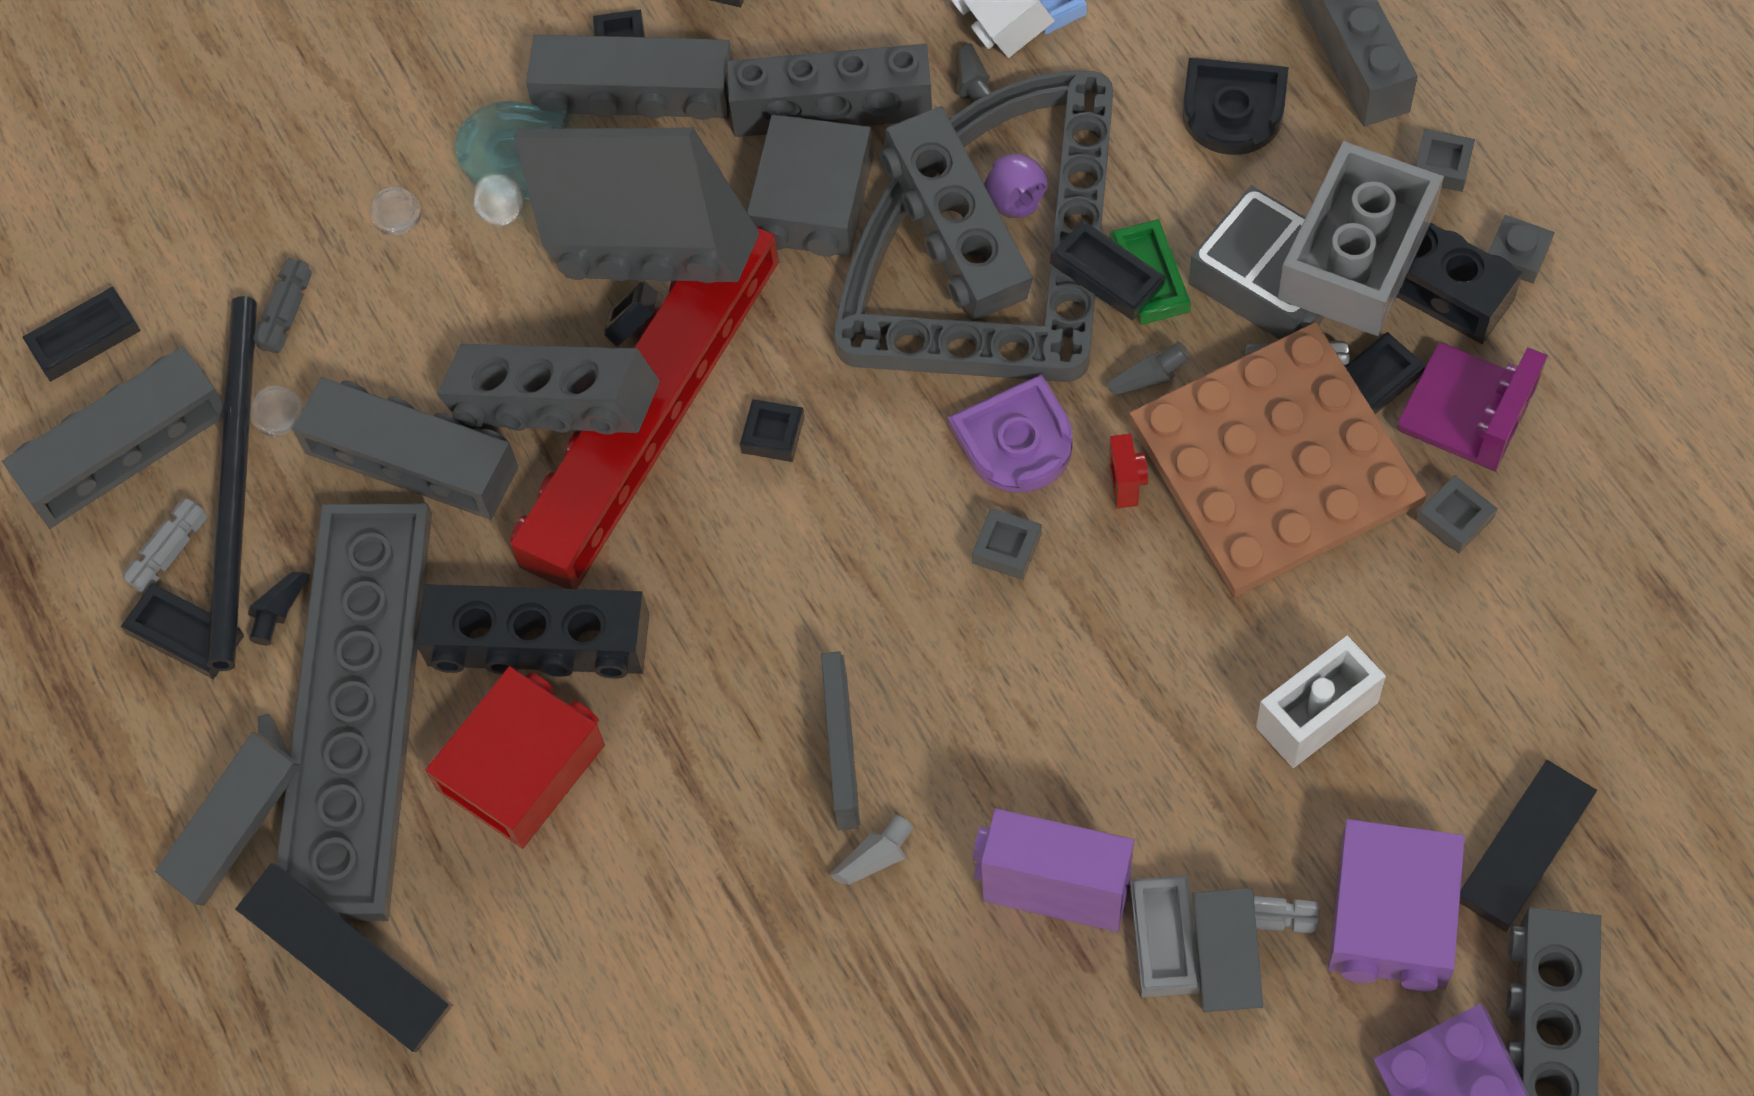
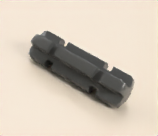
[253,258,312,353]

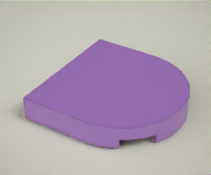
[948,374,1073,492]

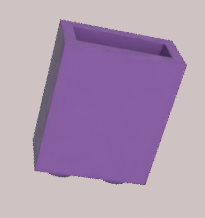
[973,808,1134,932]
[1328,819,1465,992]

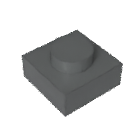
[1415,129,1475,192]
[1488,215,1555,284]
[1417,475,1498,553]
[972,508,1042,580]

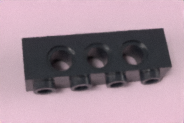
[1397,223,1523,345]
[416,584,650,679]

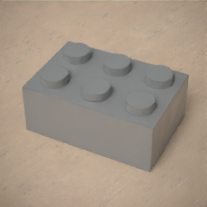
[1278,141,1444,336]

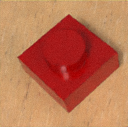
[1109,433,1148,508]

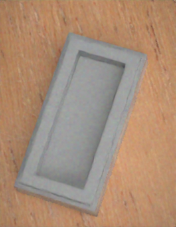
[1129,875,1201,998]

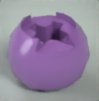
[984,154,1047,218]

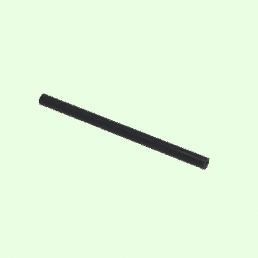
[207,296,257,671]

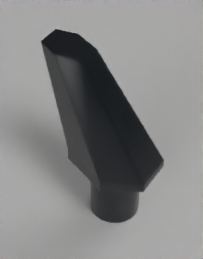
[247,572,310,646]

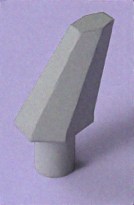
[830,815,914,885]

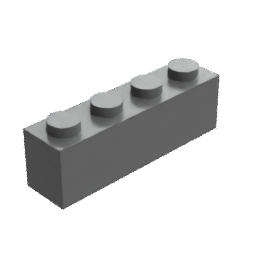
[1298,0,1418,127]
[526,35,733,120]
[2,346,224,529]
[292,377,519,520]

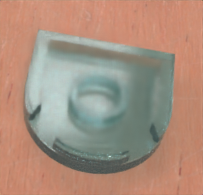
[455,101,569,200]

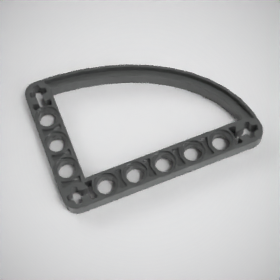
[834,71,1113,382]

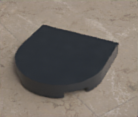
[1183,58,1289,155]

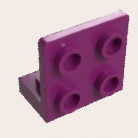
[1397,343,1548,472]

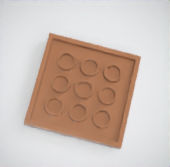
[1128,322,1427,598]

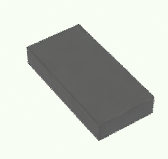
[1192,888,1263,1012]

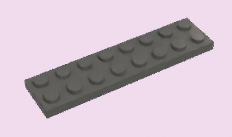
[276,503,432,921]

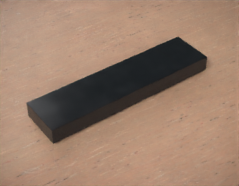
[235,863,453,1052]

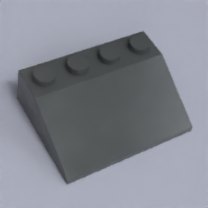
[514,127,760,283]

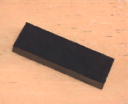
[1459,760,1597,932]

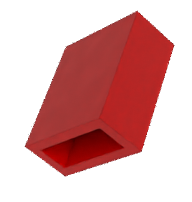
[425,666,605,849]

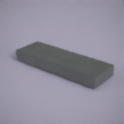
[821,651,860,831]
[155,732,301,906]

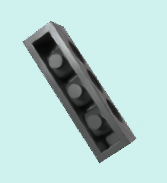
[727,44,932,137]
[880,106,1033,321]
[437,344,660,435]
[1506,907,1601,1096]

